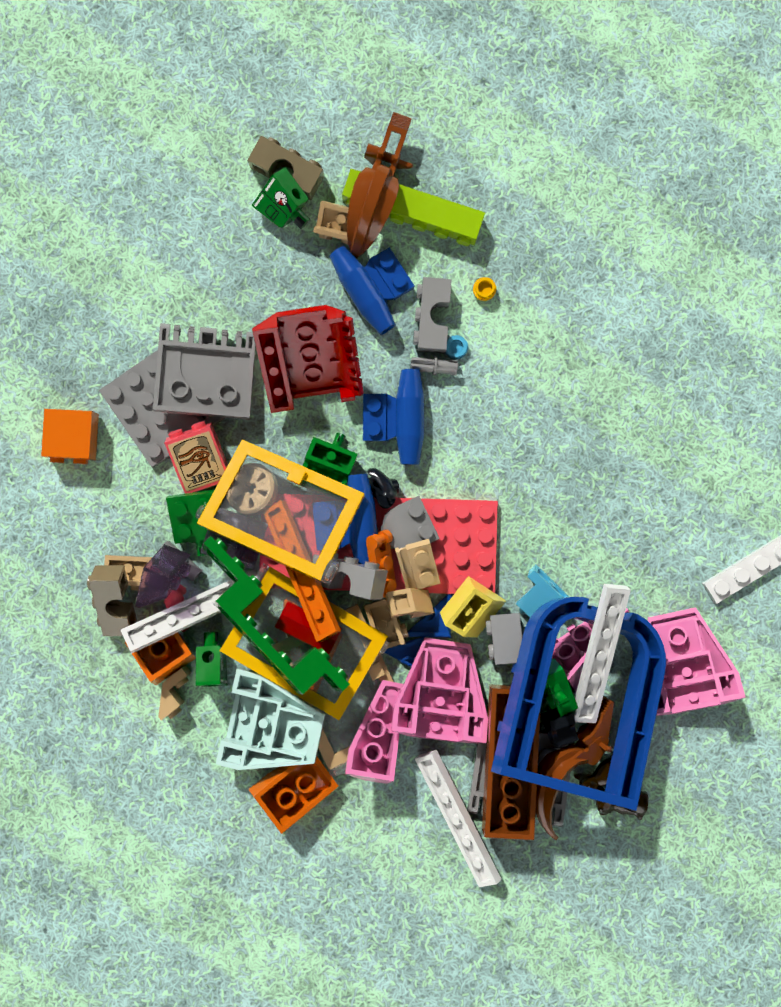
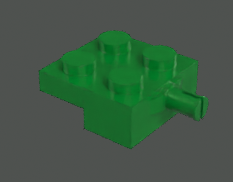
[296,433,358,501]
[166,490,222,556]
[543,658,578,716]

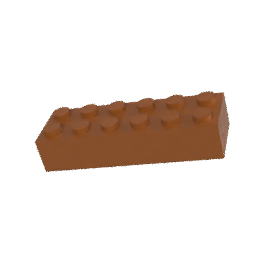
[482,684,541,840]

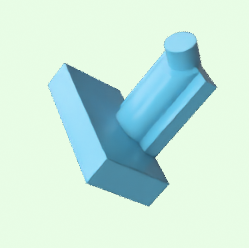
[516,564,570,617]

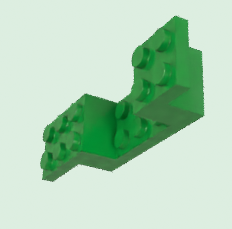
[203,536,350,694]

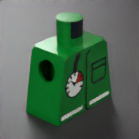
[252,167,310,229]
[196,632,228,687]

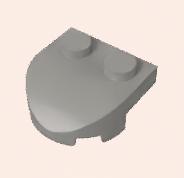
[381,496,440,549]

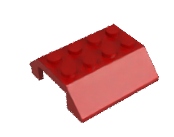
[252,305,364,413]

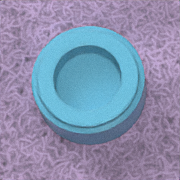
[445,335,468,360]

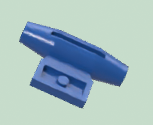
[329,246,415,335]
[363,369,425,465]
[312,474,378,564]

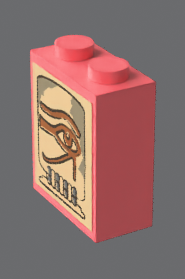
[164,421,228,494]

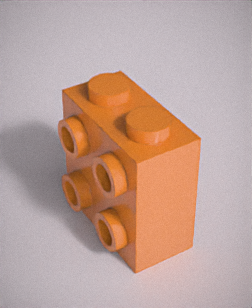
[41,409,99,464]

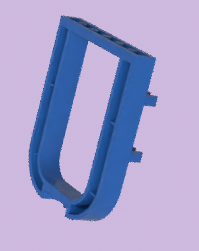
[491,597,666,811]

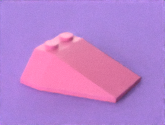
[648,607,746,716]
[391,638,488,743]

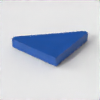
[408,594,452,638]
[383,637,425,667]

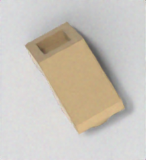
[386,588,434,618]
[158,665,192,721]

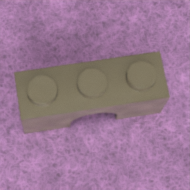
[247,136,324,201]
[87,565,137,636]

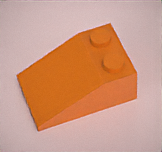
[248,756,339,834]

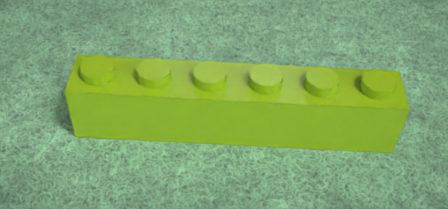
[342,169,485,246]

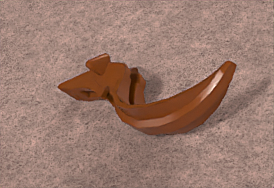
[347,112,413,259]
[535,696,614,840]

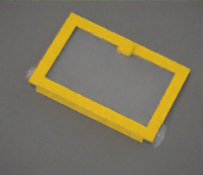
[196,440,365,585]
[220,563,390,720]

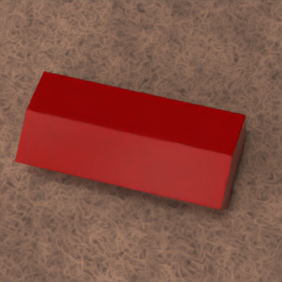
[275,601,342,654]

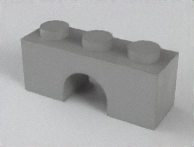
[413,277,452,353]
[313,553,388,600]

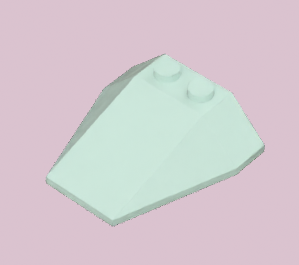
[216,669,325,770]

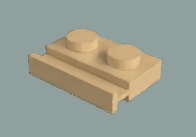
[395,539,441,589]

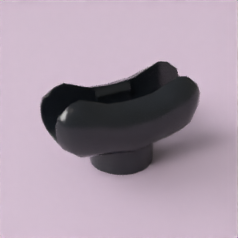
[367,468,399,508]

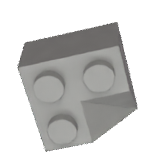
[486,613,522,665]

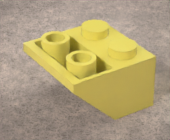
[440,576,506,638]

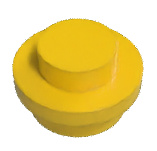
[473,277,496,301]

